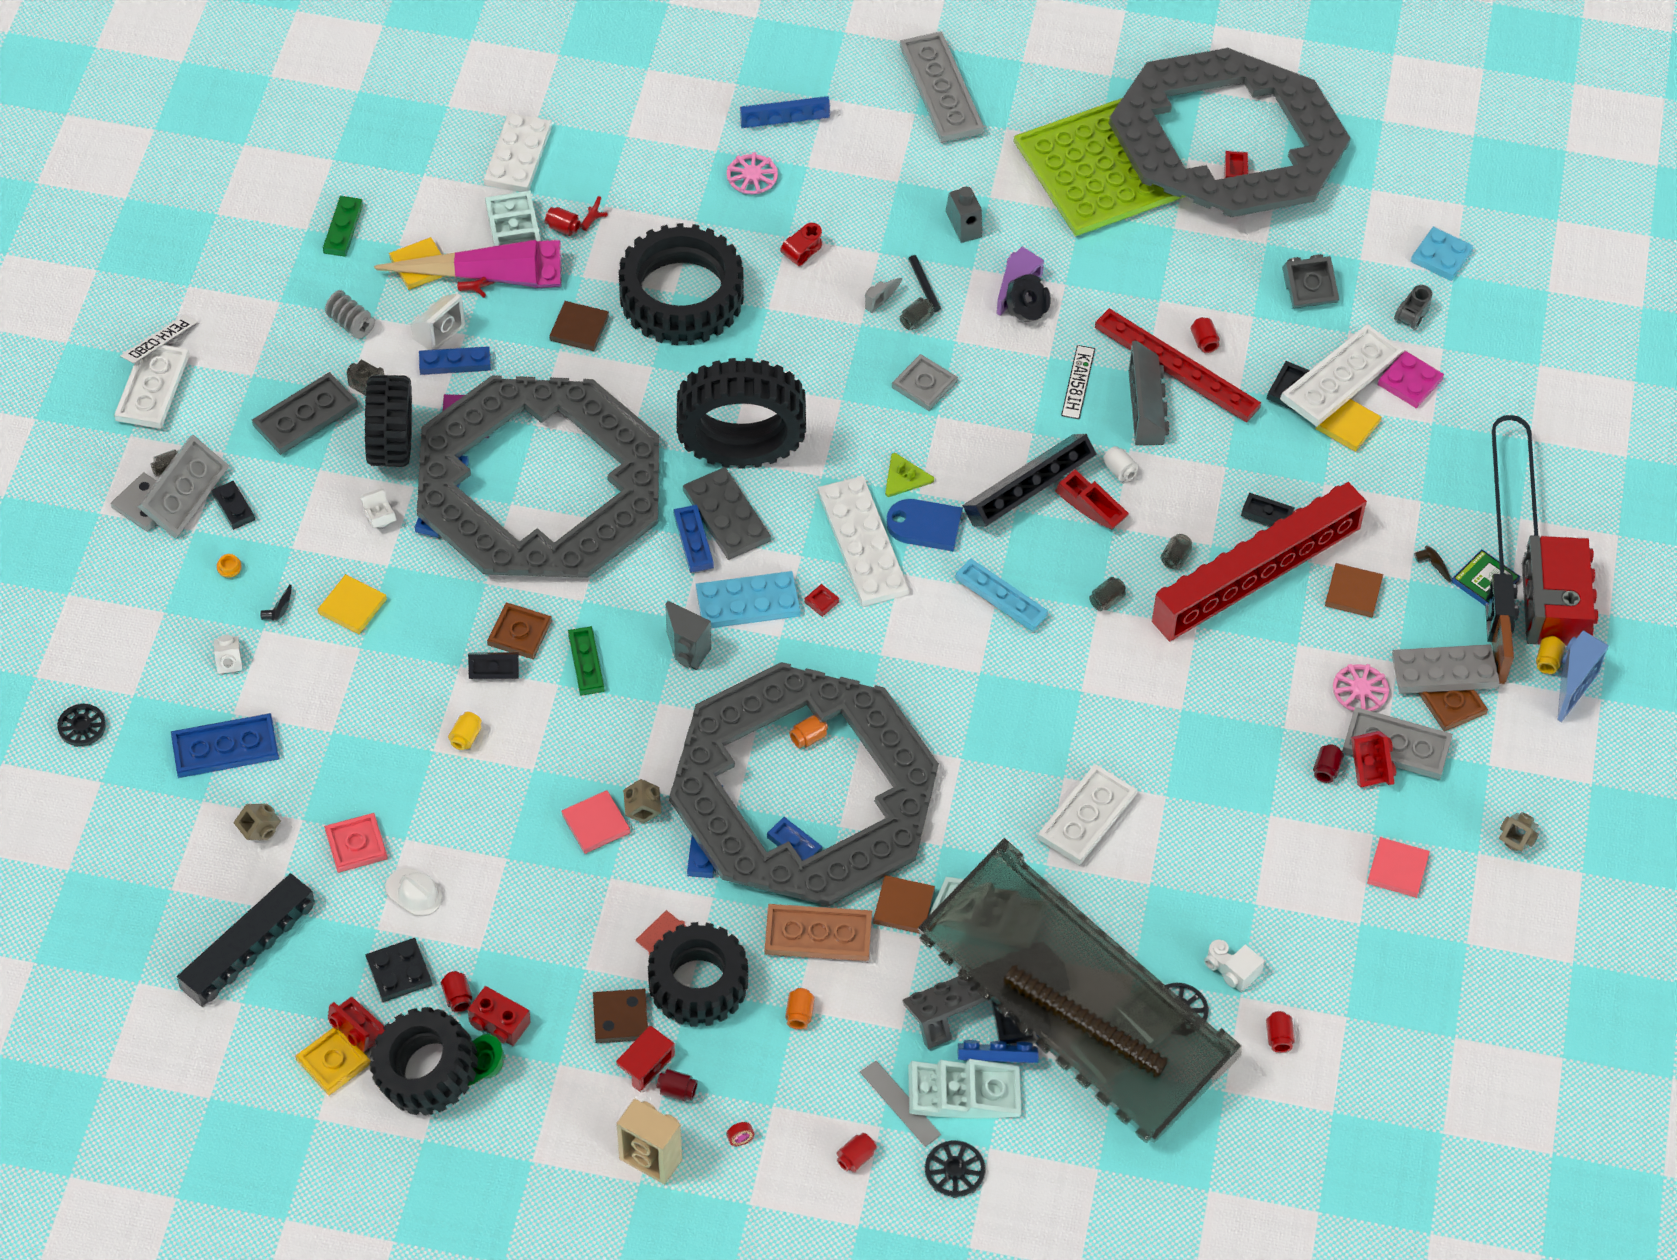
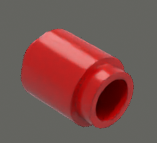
[545,207,581,236]
[1190,317,1220,353]
[441,971,473,1012]
[1266,1011,1295,1053]
[837,1132,877,1172]

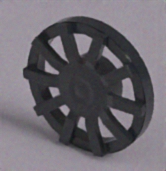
[57,704,106,747]

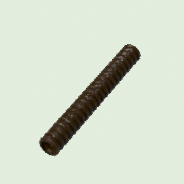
[1003,964,1168,1079]

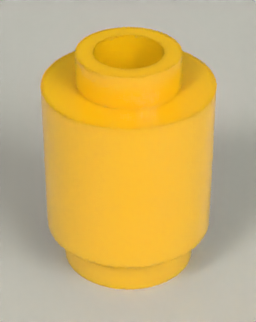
[1536,636,1565,674]
[448,712,482,750]

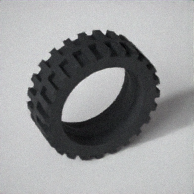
[618,223,744,345]
[676,358,806,469]

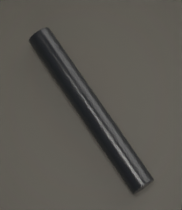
[908,255,941,312]

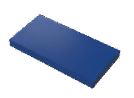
[171,713,279,778]

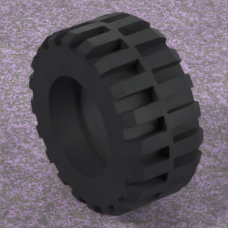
[365,375,412,467]
[648,922,748,1027]
[370,1007,478,1115]

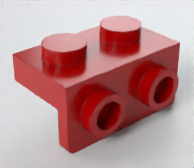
[1351,731,1396,787]
[328,997,385,1053]

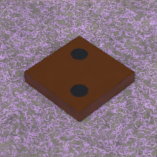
[593,989,648,1043]

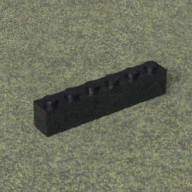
[962,434,1097,526]
[176,873,315,1007]

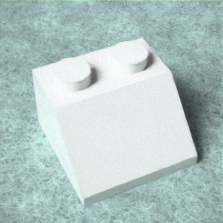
[411,293,465,350]

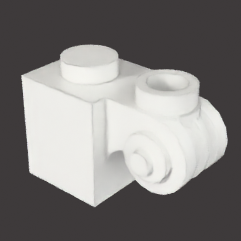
[1204,940,1265,992]

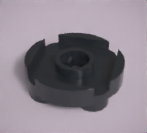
[1006,274,1051,322]

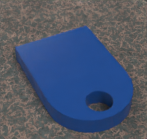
[887,499,963,552]

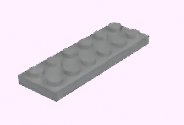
[900,31,984,143]

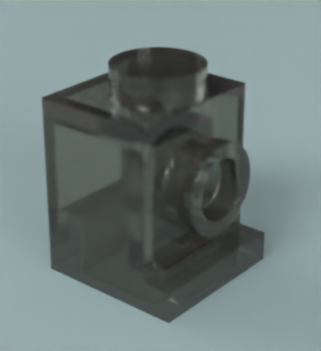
[347,359,384,396]

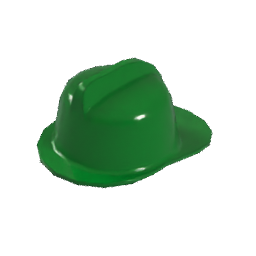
[468,1034,506,1086]

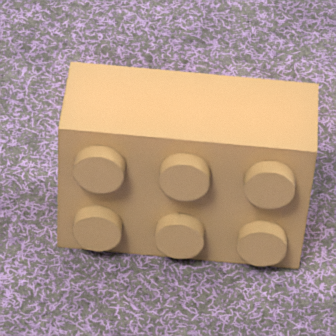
[616,1098,682,1185]

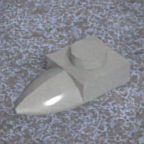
[865,278,903,313]

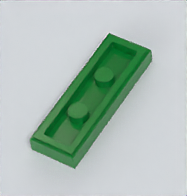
[568,626,605,696]

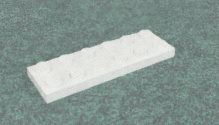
[1280,324,1404,427]
[818,476,909,607]

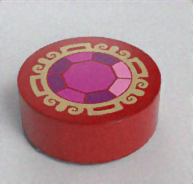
[726,1122,755,1146]

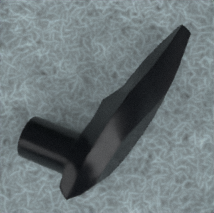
[260,584,292,621]

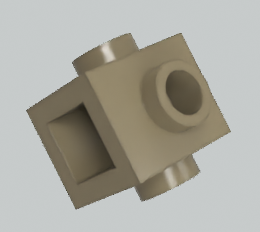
[623,779,661,824]
[233,803,281,840]
[1499,812,1539,851]

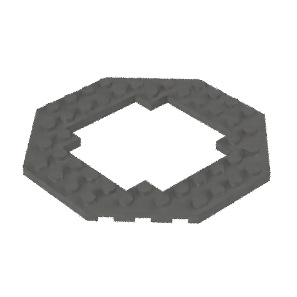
[1109,48,1351,217]
[417,375,659,578]
[669,662,939,906]

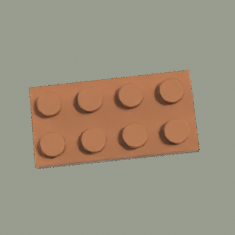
[764,904,872,961]

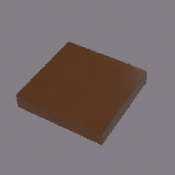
[549,301,609,351]

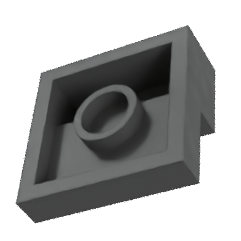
[1282,254,1339,308]

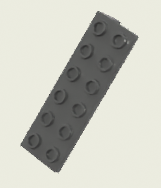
[902,943,1070,1049]

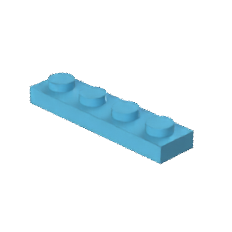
[955,558,1048,631]

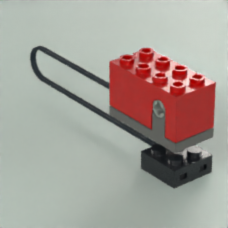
[1485,415,1598,646]

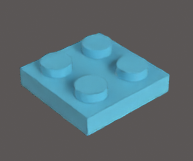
[1411,227,1474,281]

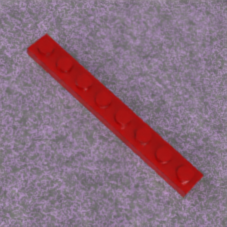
[1095,308,1261,423]

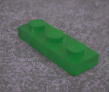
[323,196,363,257]

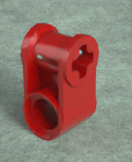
[780,223,822,266]

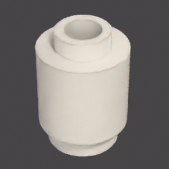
[1103,446,1138,481]

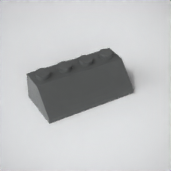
[1128,341,1169,445]

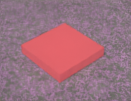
[561,790,630,854]
[324,813,388,873]
[1367,837,1430,898]

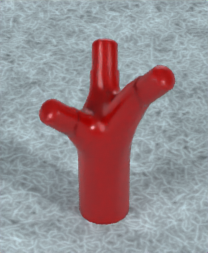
[580,196,608,231]
[457,277,495,298]

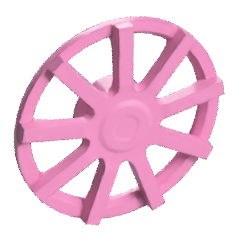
[727,152,778,194]
[1333,664,1389,711]

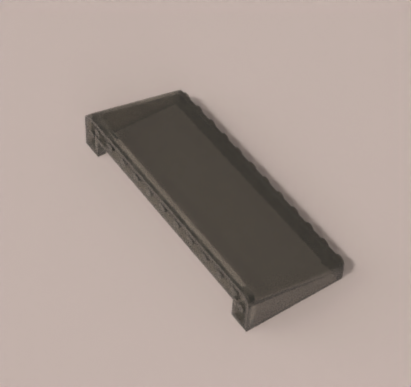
[918,838,1242,1143]

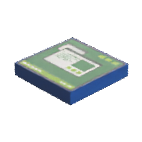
[1451,549,1521,606]

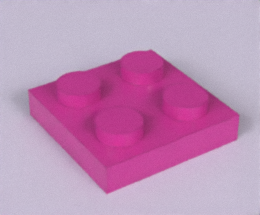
[1377,351,1444,409]

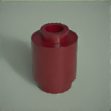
[1313,744,1344,783]
[656,1069,698,1102]

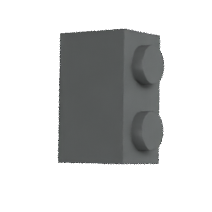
[665,601,711,670]

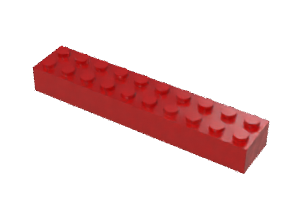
[1151,481,1367,642]

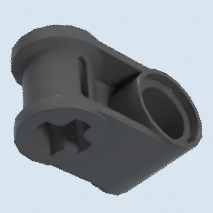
[1394,285,1433,330]

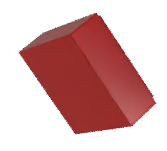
[804,584,839,617]

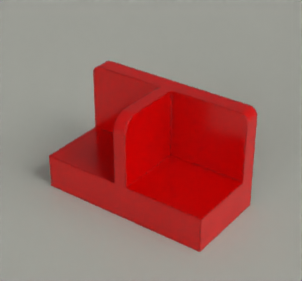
[616,1026,675,1092]

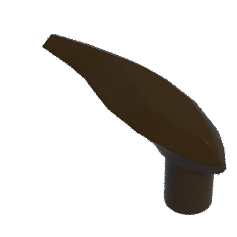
[1414,545,1452,582]

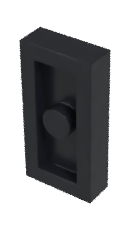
[212,480,255,530]
[1241,492,1295,526]
[468,652,519,679]

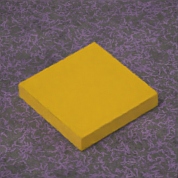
[389,237,444,290]
[1316,399,1382,452]
[318,574,387,634]
[295,1028,370,1096]

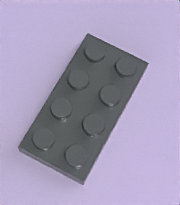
[252,372,358,455]
[683,467,771,560]

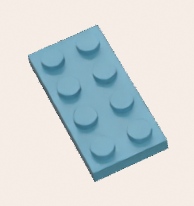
[696,571,800,628]

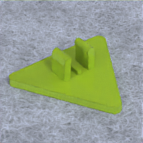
[885,453,934,497]

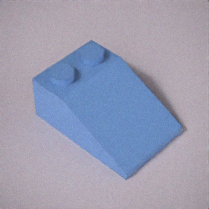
[1557,631,1609,723]

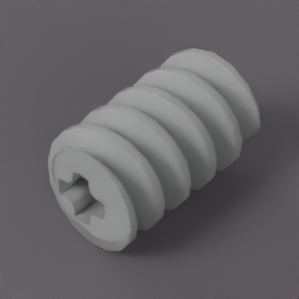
[325,290,376,339]

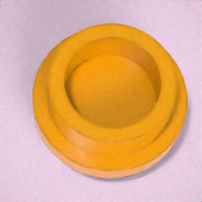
[217,554,242,578]

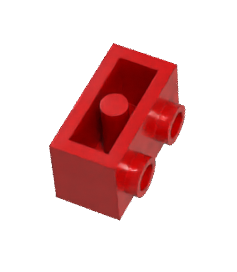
[467,986,531,1046]

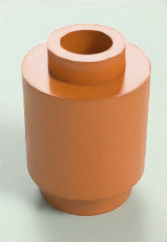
[789,715,828,749]
[785,988,815,1029]

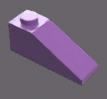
[996,246,1044,316]

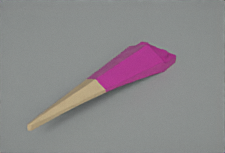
[374,240,562,288]

